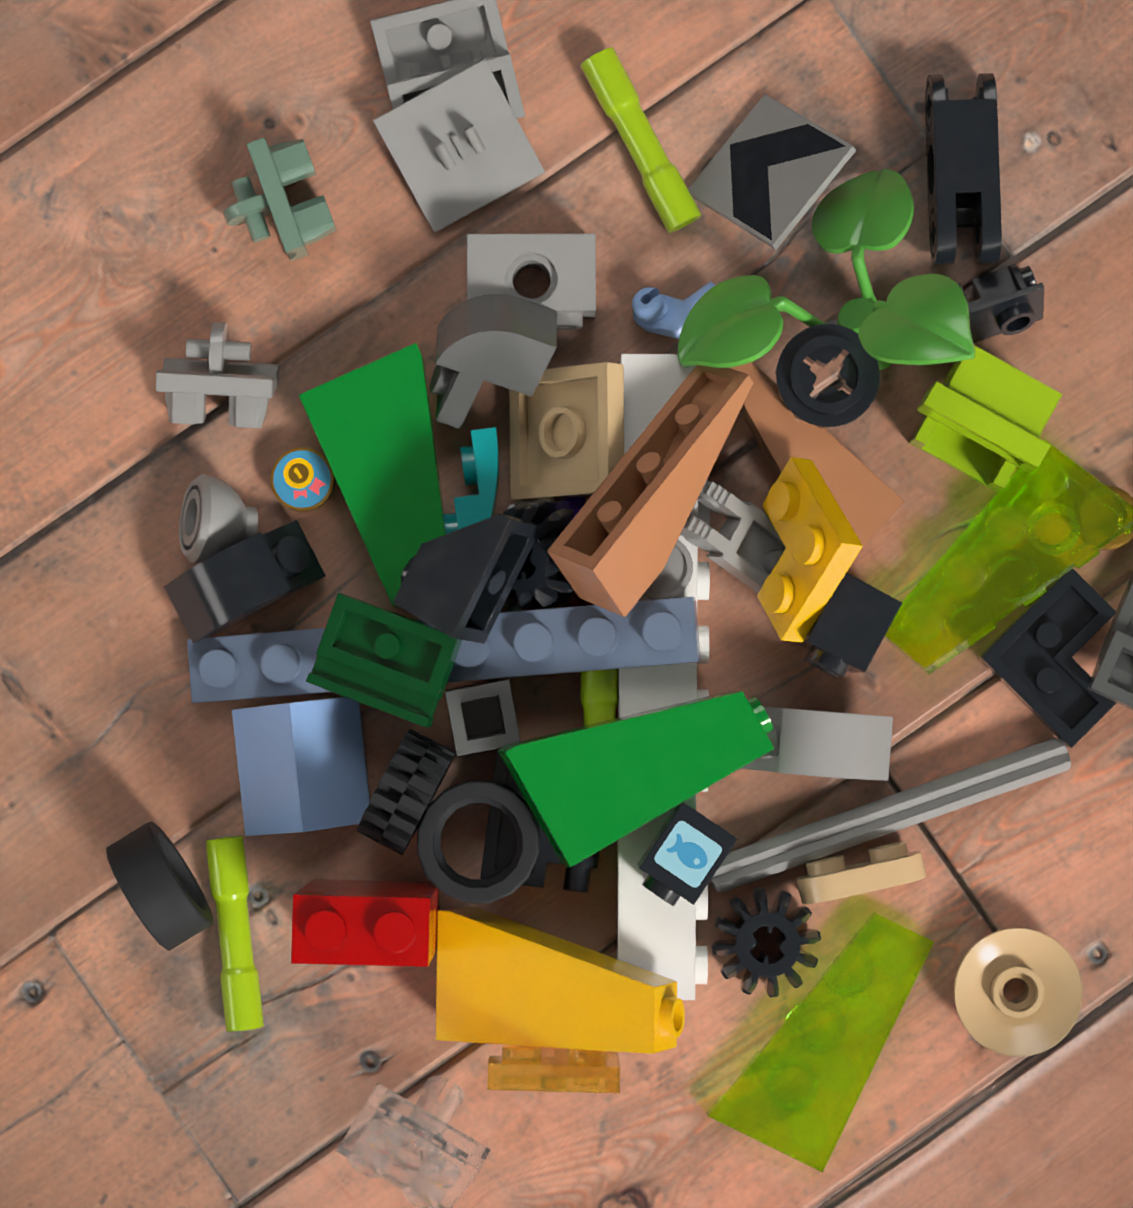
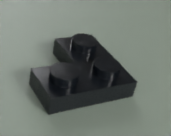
[978,567,1117,748]

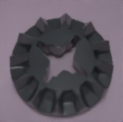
[775,324,880,428]

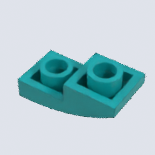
[444,427,499,534]

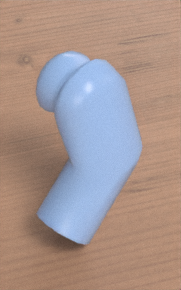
[632,281,715,339]

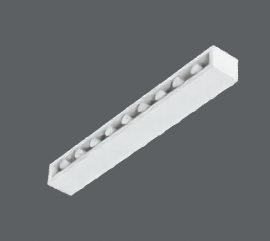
[617,354,710,1000]

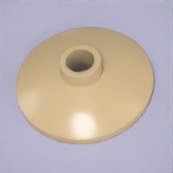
[954,928,1083,1057]

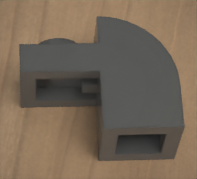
[430,294,557,429]

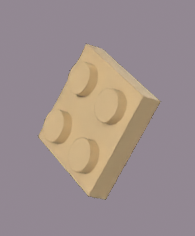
[509,362,625,501]

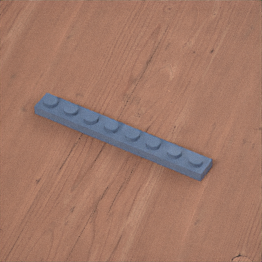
[187,597,701,703]

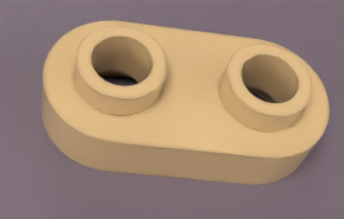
[796,842,927,904]

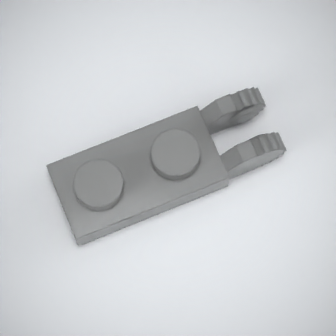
[680,480,786,593]

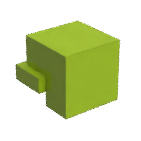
[909,345,1063,492]

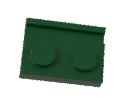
[306,593,462,727]

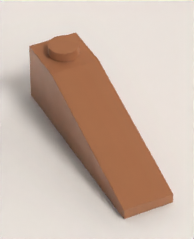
[728,362,905,549]
[547,365,753,617]

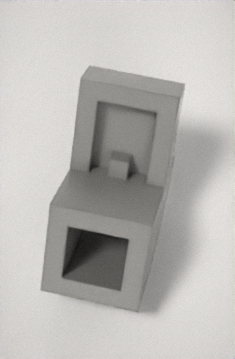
[740,707,893,781]

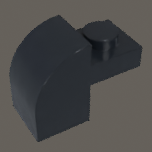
[164,520,326,643]

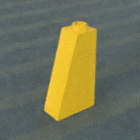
[436,906,685,1054]

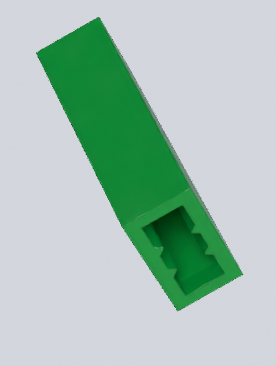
[299,343,446,608]
[498,691,775,868]

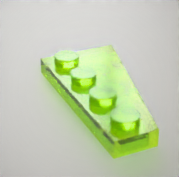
[884,439,1133,675]
[706,912,934,1173]

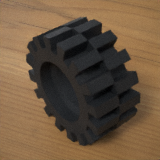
[356,729,456,855]

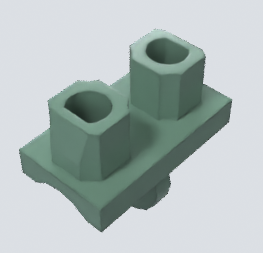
[223,137,336,261]

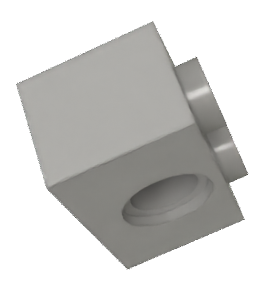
[467,234,596,330]

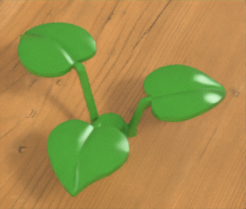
[678,169,975,370]

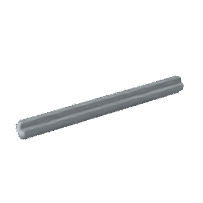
[711,738,1071,892]

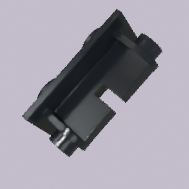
[958,264,1044,343]

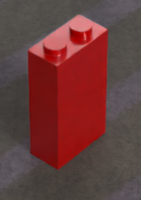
[291,879,440,967]

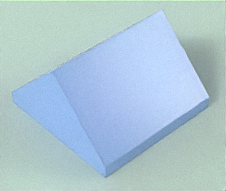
[232,697,370,836]

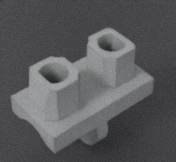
[156,322,279,428]

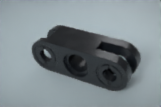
[925,73,1002,265]

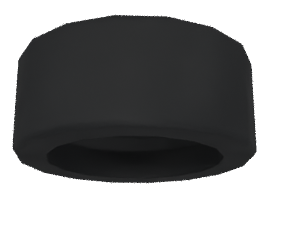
[417,780,540,904]
[106,821,214,951]

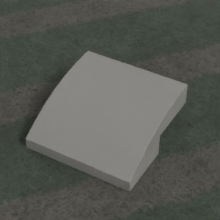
[370,0,525,118]

